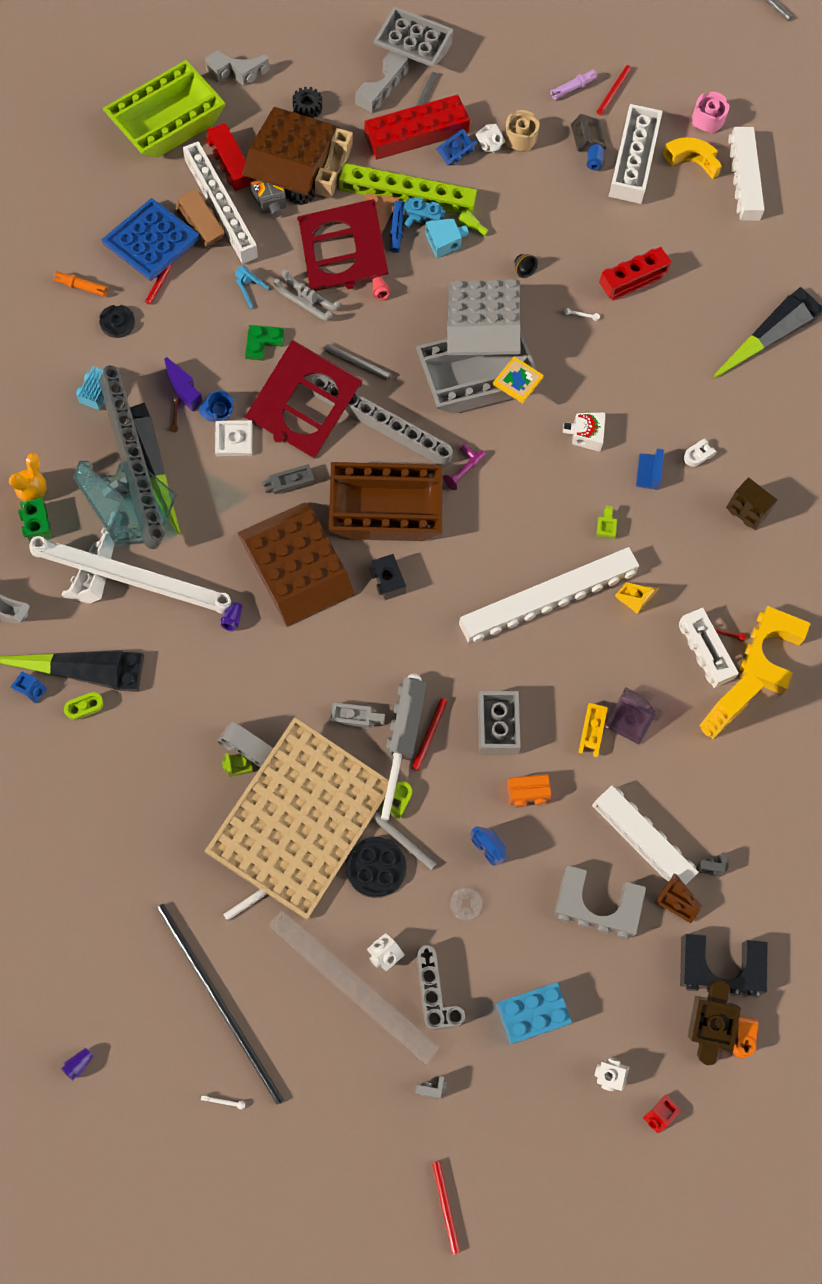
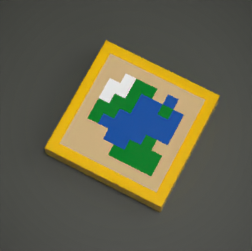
[493,357,544,404]

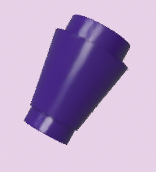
[221,602,243,631]
[61,1048,94,1081]

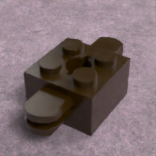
[688,980,741,1065]

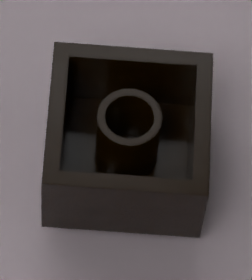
[726,477,778,530]

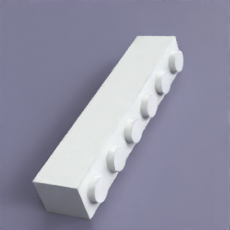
[728,127,764,221]
[592,785,698,885]

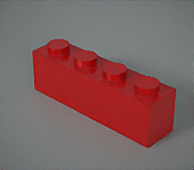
[206,123,253,191]

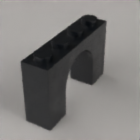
[680,934,768,997]

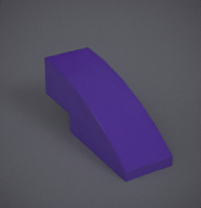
[164,357,202,412]

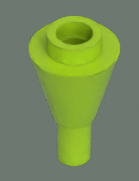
[458,210,489,236]

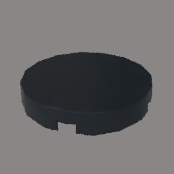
[99,305,135,338]

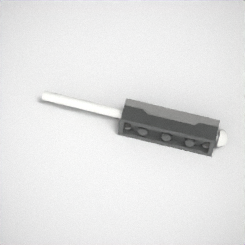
[381,673,427,820]

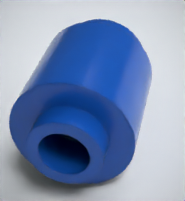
[587,144,605,170]

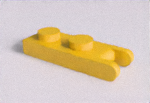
[578,703,608,757]

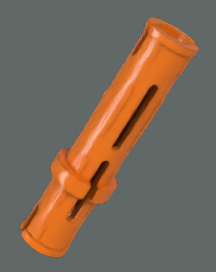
[54,271,108,297]

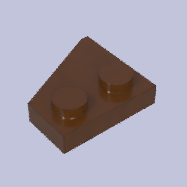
[655,873,702,923]

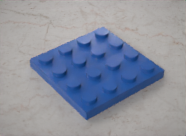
[101,198,201,281]

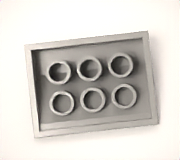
[373,6,453,67]

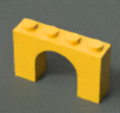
[738,606,810,695]
[699,671,764,739]

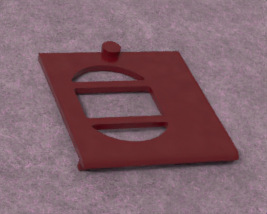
[297,199,389,291]
[245,340,363,459]

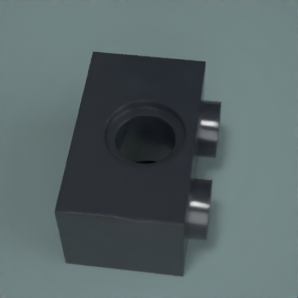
[370,554,407,600]

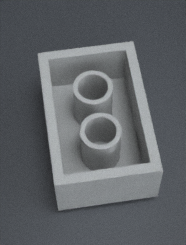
[477,691,521,754]

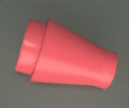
[372,276,390,300]

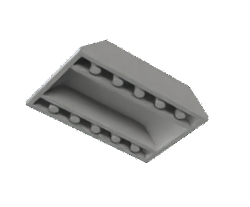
[447,279,520,356]
[416,328,540,413]

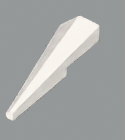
[61,513,121,604]

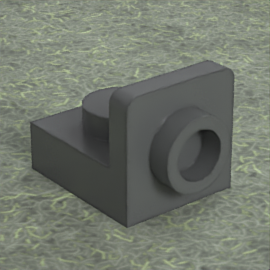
[697,852,729,876]

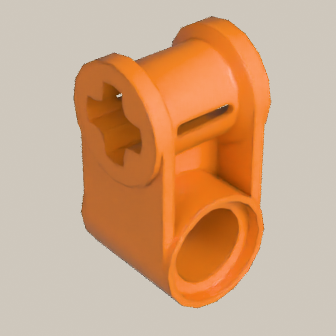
[732,1016,758,1058]

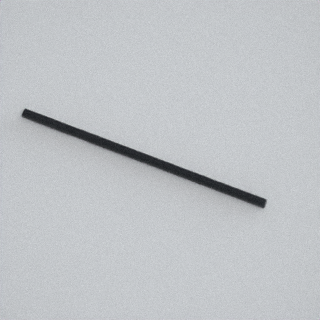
[157,904,284,1105]

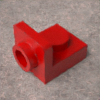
[643,1094,681,1133]

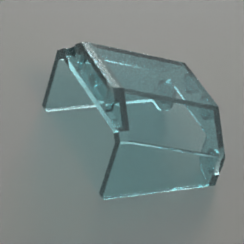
[73,461,177,546]

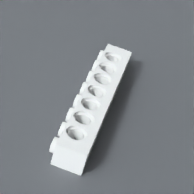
[183,141,258,264]

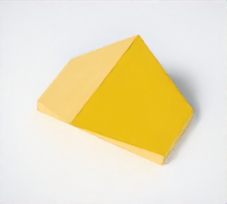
[615,582,660,614]

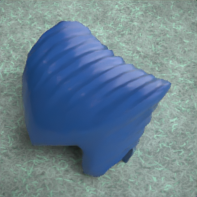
[199,390,234,422]

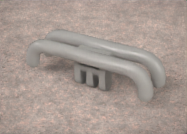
[274,269,340,321]

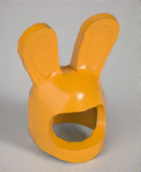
[9,452,47,501]

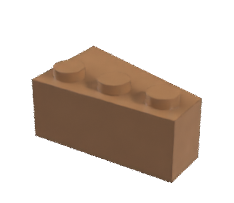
[175,189,225,249]

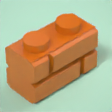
[507,774,551,807]

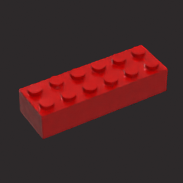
[364,94,470,160]

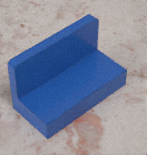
[636,448,664,490]

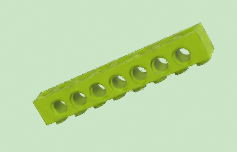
[339,163,477,215]

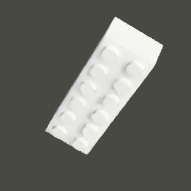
[608,104,662,204]

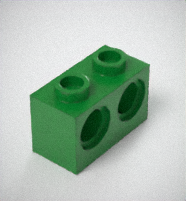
[18,498,53,542]

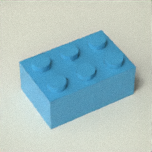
[496,982,572,1045]

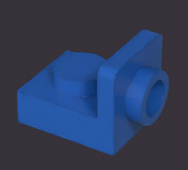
[11,671,47,703]

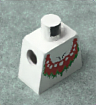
[563,412,605,452]

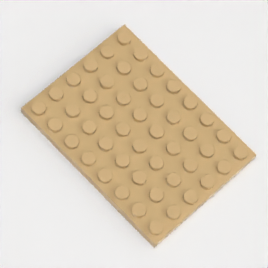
[204,717,389,920]

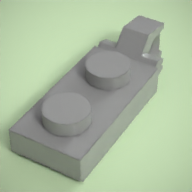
[330,702,385,728]

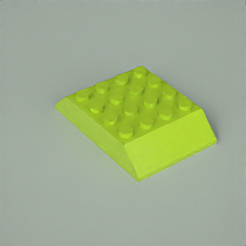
[103,60,226,158]

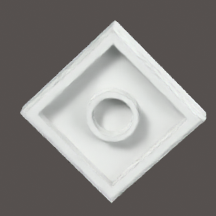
[215,420,252,456]

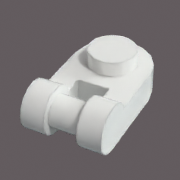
[684,438,717,467]

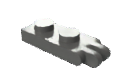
[263,464,315,494]

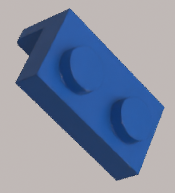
[436,129,478,165]

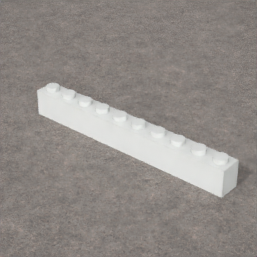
[459,547,639,643]

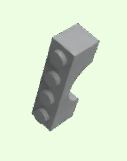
[355,51,409,113]

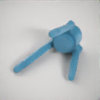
[235,265,270,309]

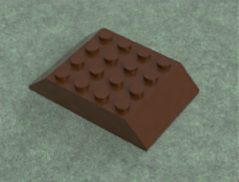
[243,107,341,195]
[329,462,442,541]
[238,502,355,627]

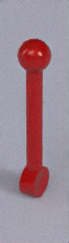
[707,628,746,641]

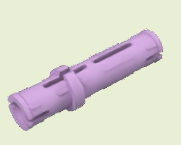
[550,69,597,100]

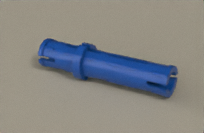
[389,201,405,253]

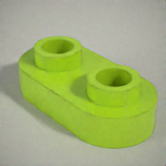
[64,692,104,720]

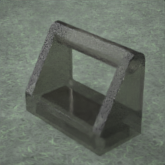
[571,114,607,152]

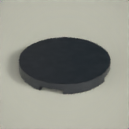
[346,837,407,898]

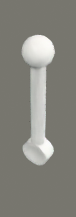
[564,308,600,321]
[201,1096,245,1110]

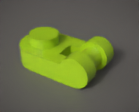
[382,782,412,820]

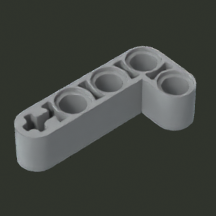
[217,722,273,767]
[417,945,465,1030]

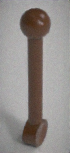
[171,397,180,433]

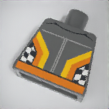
[251,180,286,217]

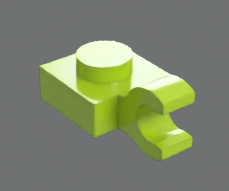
[596,505,617,539]

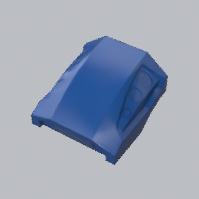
[470,826,507,866]

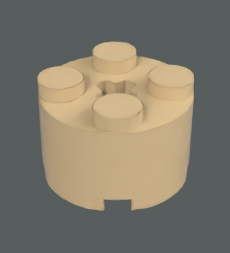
[504,110,540,152]

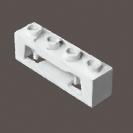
[679,608,739,688]

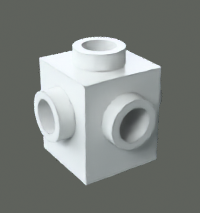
[475,124,505,153]
[367,933,404,971]
[595,1058,629,1091]

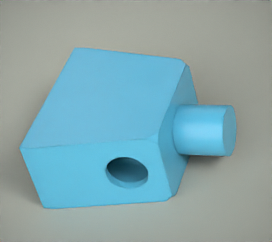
[425,219,469,259]

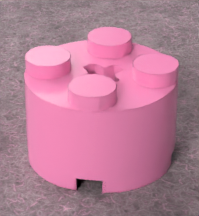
[692,92,730,134]

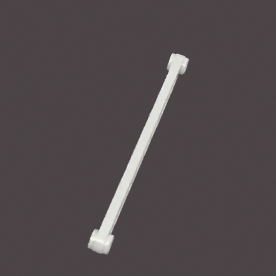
[29,536,231,614]

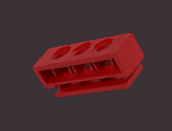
[599,247,672,301]

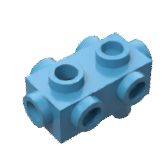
[403,197,446,228]

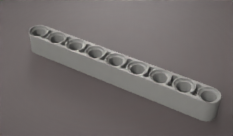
[312,375,453,466]

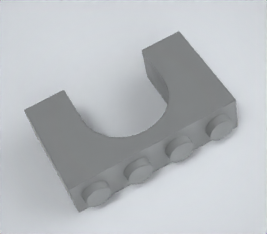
[553,865,646,939]

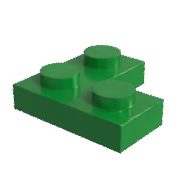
[245,325,285,361]

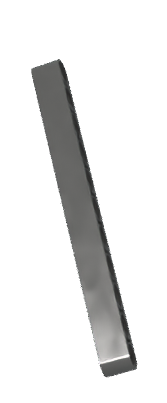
[100,365,165,549]

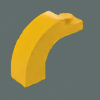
[663,137,722,179]

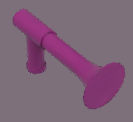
[443,443,486,490]

